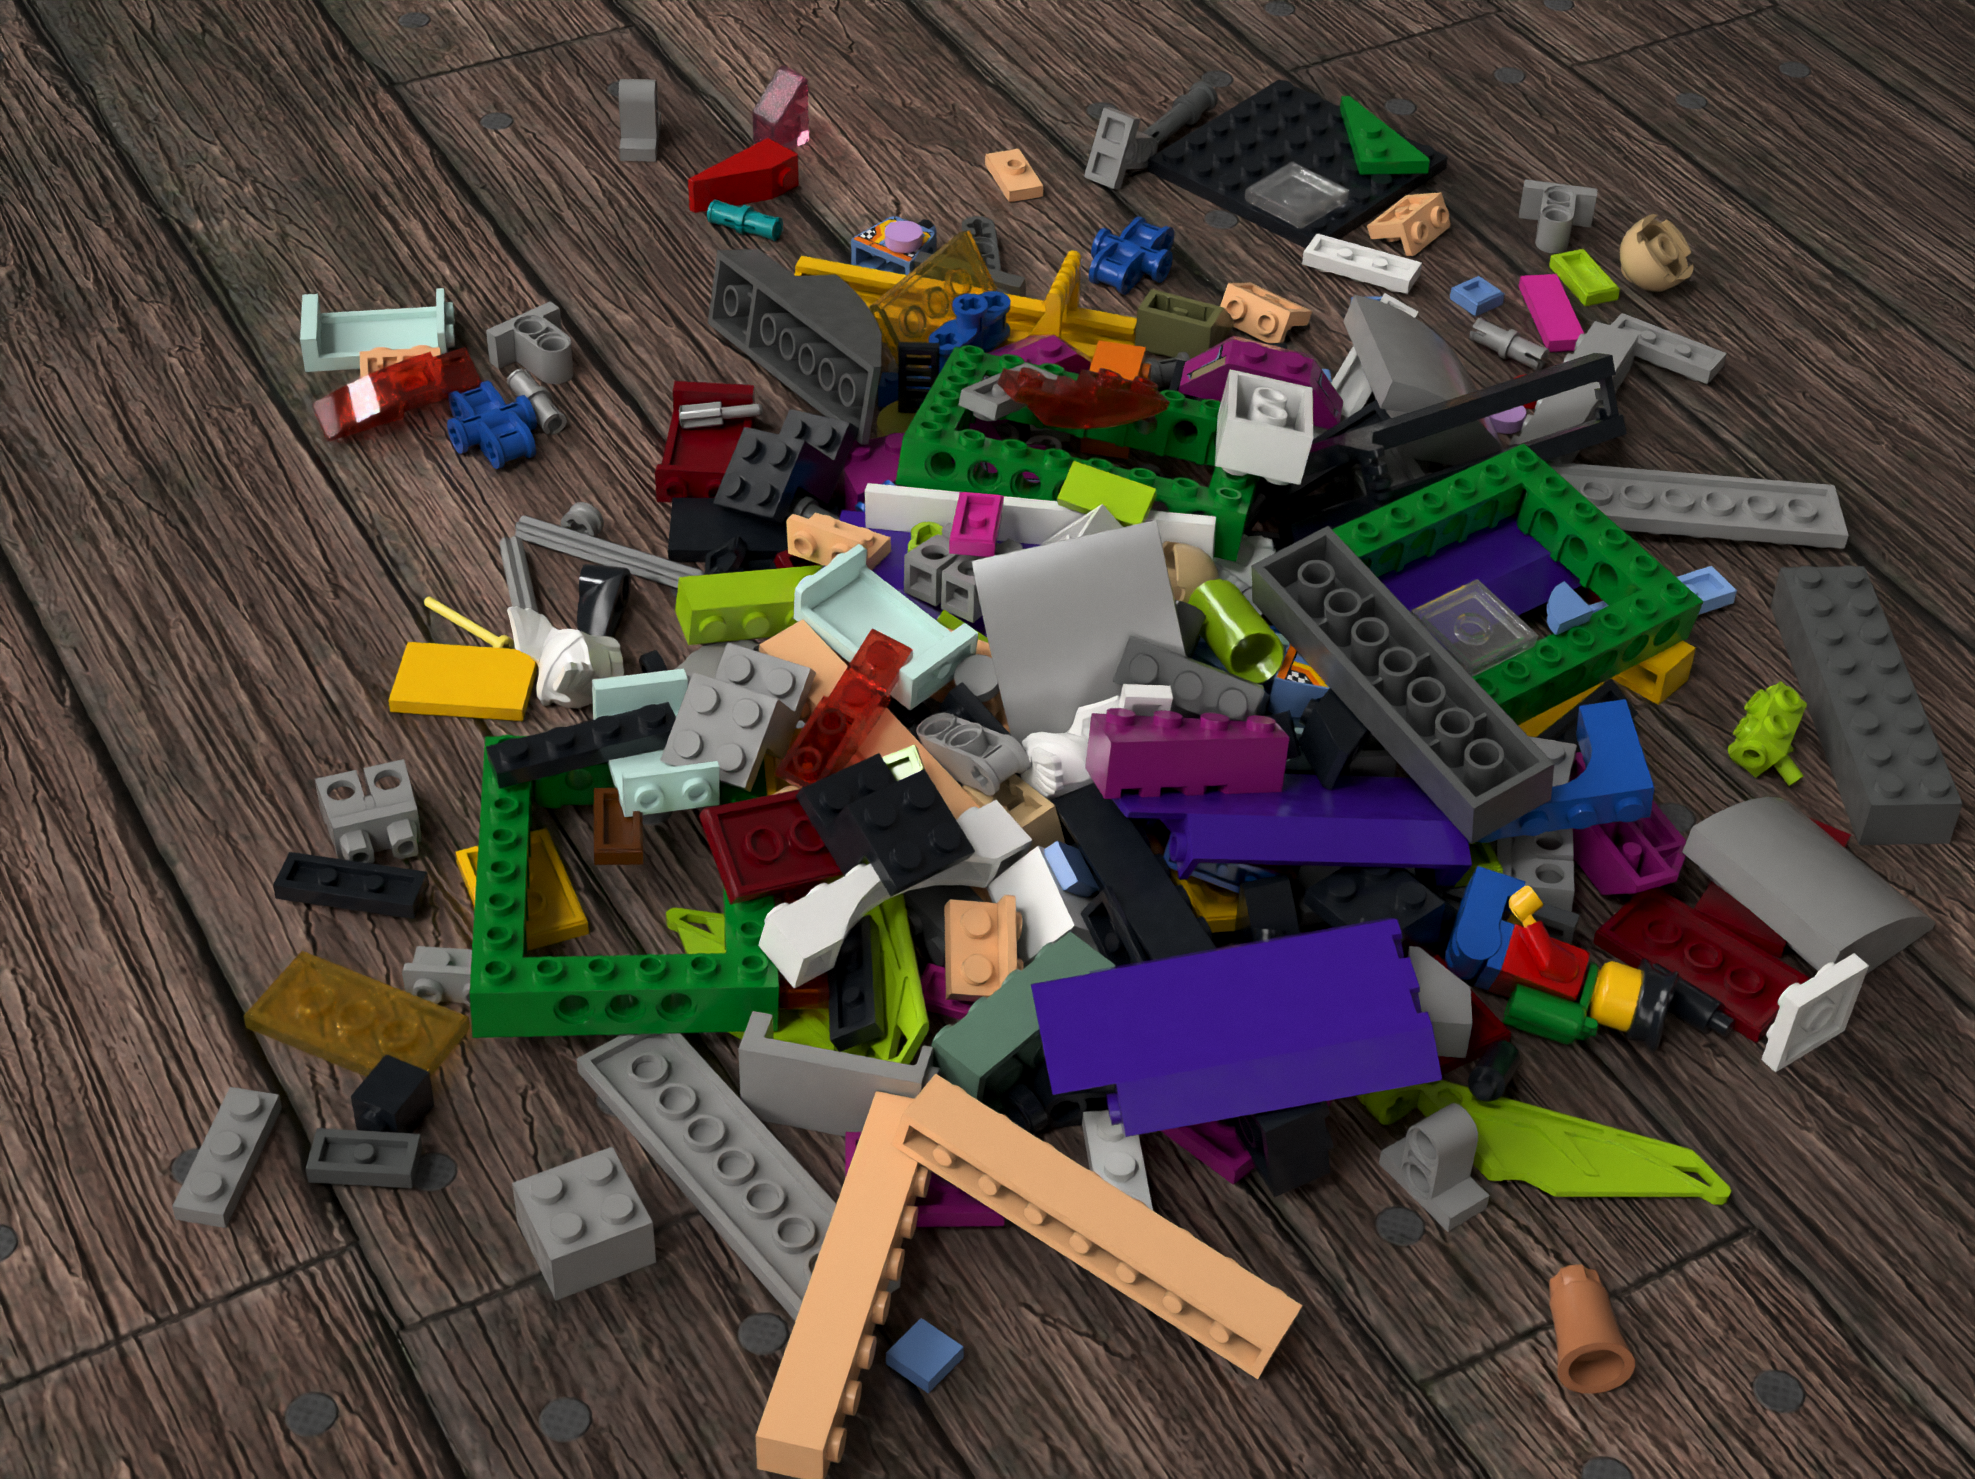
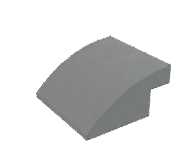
[1343,294,1504,466]
[972,520,1200,747]
[1682,797,1936,975]

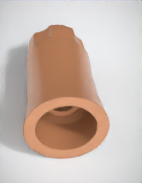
[1549,1264,1635,1393]

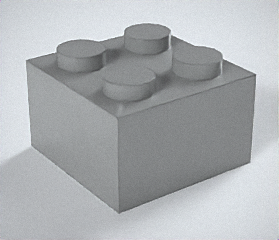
[512,1147,656,1301]

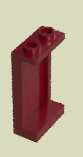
[655,381,756,503]

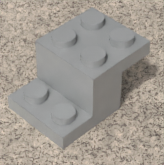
[660,642,816,792]

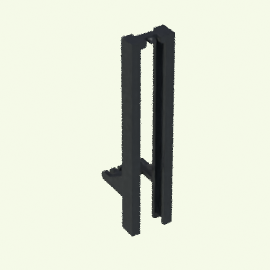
[1277,353,1627,544]

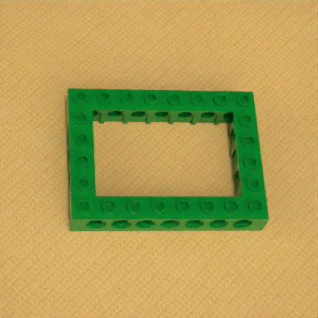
[895,345,1261,562]
[1332,443,1704,725]
[469,735,779,1038]

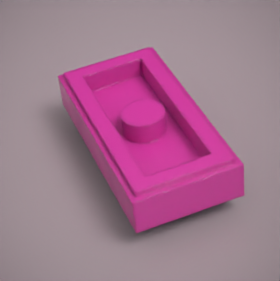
[949,492,1004,557]

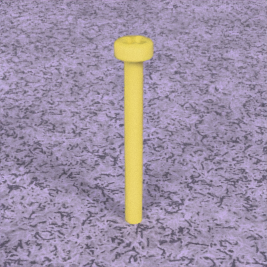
[424,596,514,649]

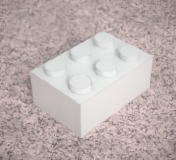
[1215,369,1313,485]

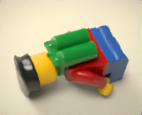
[1445,866,1679,1053]

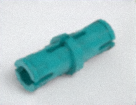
[707,199,783,241]

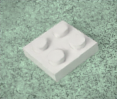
[1761,953,1869,1072]

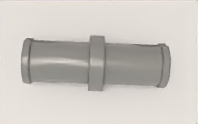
[1469,317,1549,371]
[507,368,567,435]

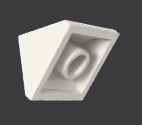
[987,846,1097,968]

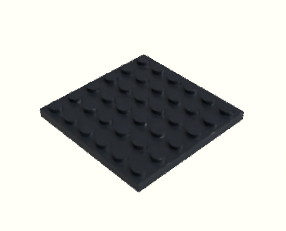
[1147,79,1448,248]

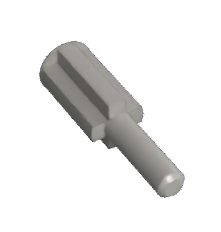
[679,402,763,430]

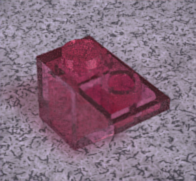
[752,65,809,150]

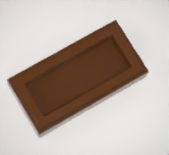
[594,788,643,865]

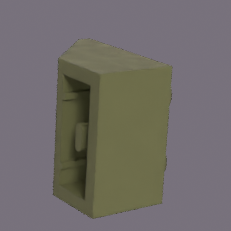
[1135,289,1234,359]

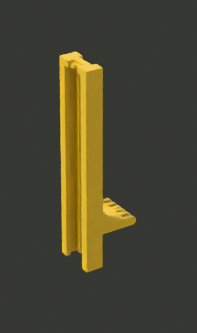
[794,250,1137,360]

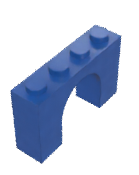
[1468,699,1654,843]

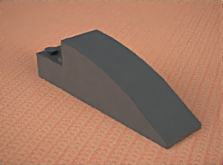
[708,249,882,445]

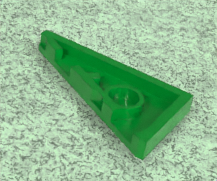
[1340,96,1430,175]

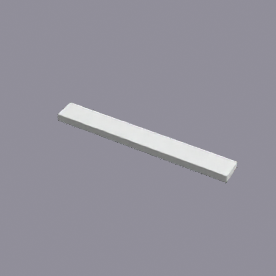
[865,483,1216,560]

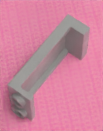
[738,1011,941,1137]

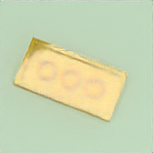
[869,230,998,368]
[244,951,470,1077]

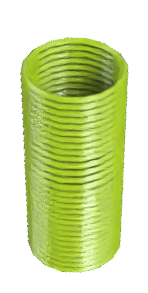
[1188,579,1284,684]

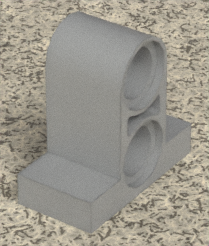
[619,79,662,162]
[1084,107,1158,189]
[1518,179,1598,253]
[486,301,574,384]
[1379,1103,1490,1232]

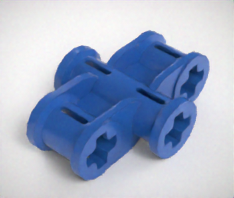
[1089,216,1174,295]
[929,291,1011,372]
[447,380,537,469]

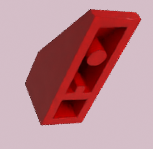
[688,138,799,213]

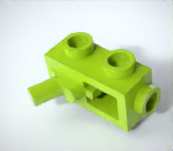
[1728,681,1807,786]

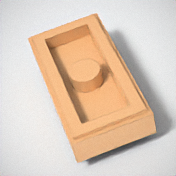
[985,149,1043,202]

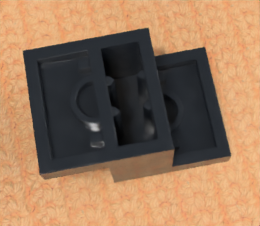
[713,409,859,524]
[796,753,975,897]
[1304,866,1458,958]

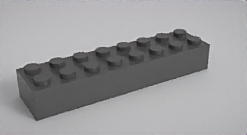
[1251,526,1554,844]
[1770,565,1963,845]

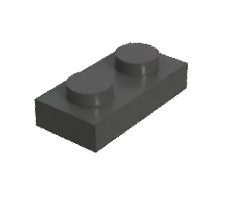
[305,1128,423,1188]

